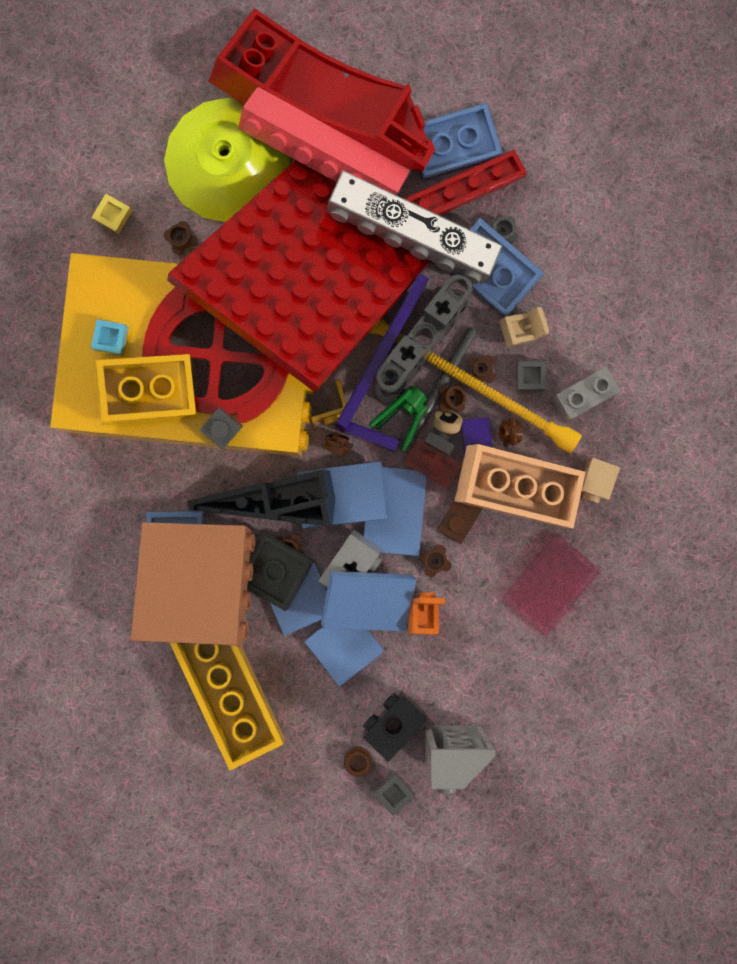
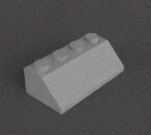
[424,726,496,794]

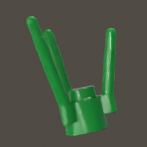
[369,386,427,452]

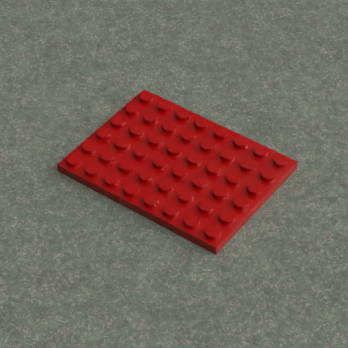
[167,160,432,392]

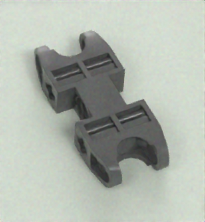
[376,275,473,403]

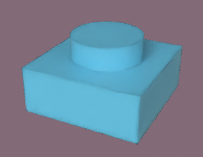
[91,319,129,356]

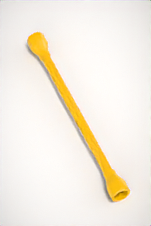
[369,317,582,454]

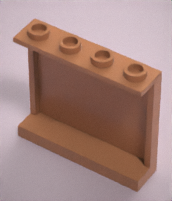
[131,522,255,647]

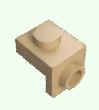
[499,307,549,347]

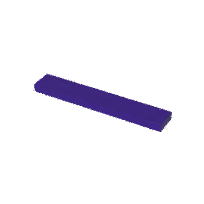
[335,274,429,433]

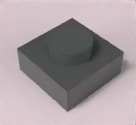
[516,361,546,391]
[200,406,243,450]
[423,431,455,458]
[374,772,415,816]

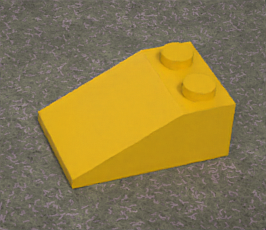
[95,354,196,425]

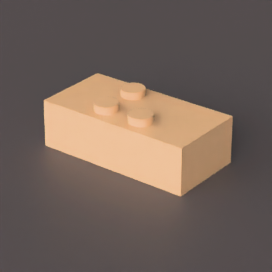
[454,444,586,528]

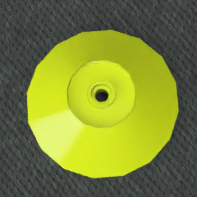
[164,98,291,222]

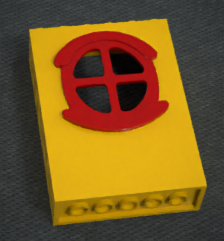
[50,253,314,457]

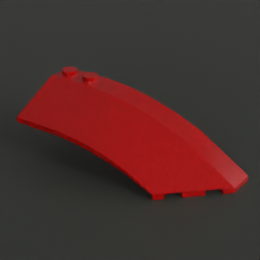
[208,8,435,171]

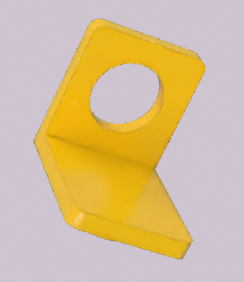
[311,379,347,425]

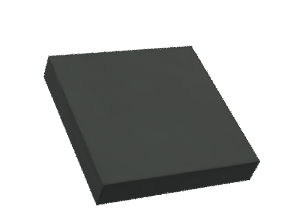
[247,532,315,611]

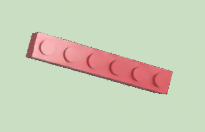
[238,87,410,196]

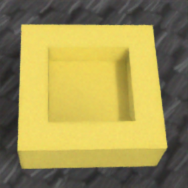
[92,194,133,234]

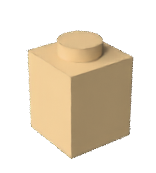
[581,458,620,504]

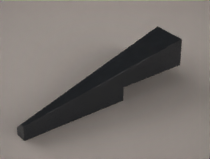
[187,470,335,526]

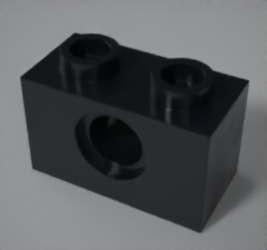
[363,691,428,762]

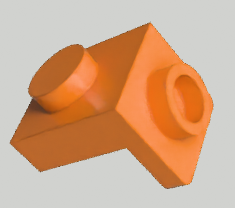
[408,592,446,635]

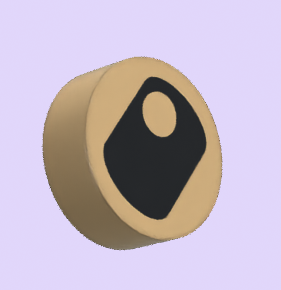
[433,410,463,434]

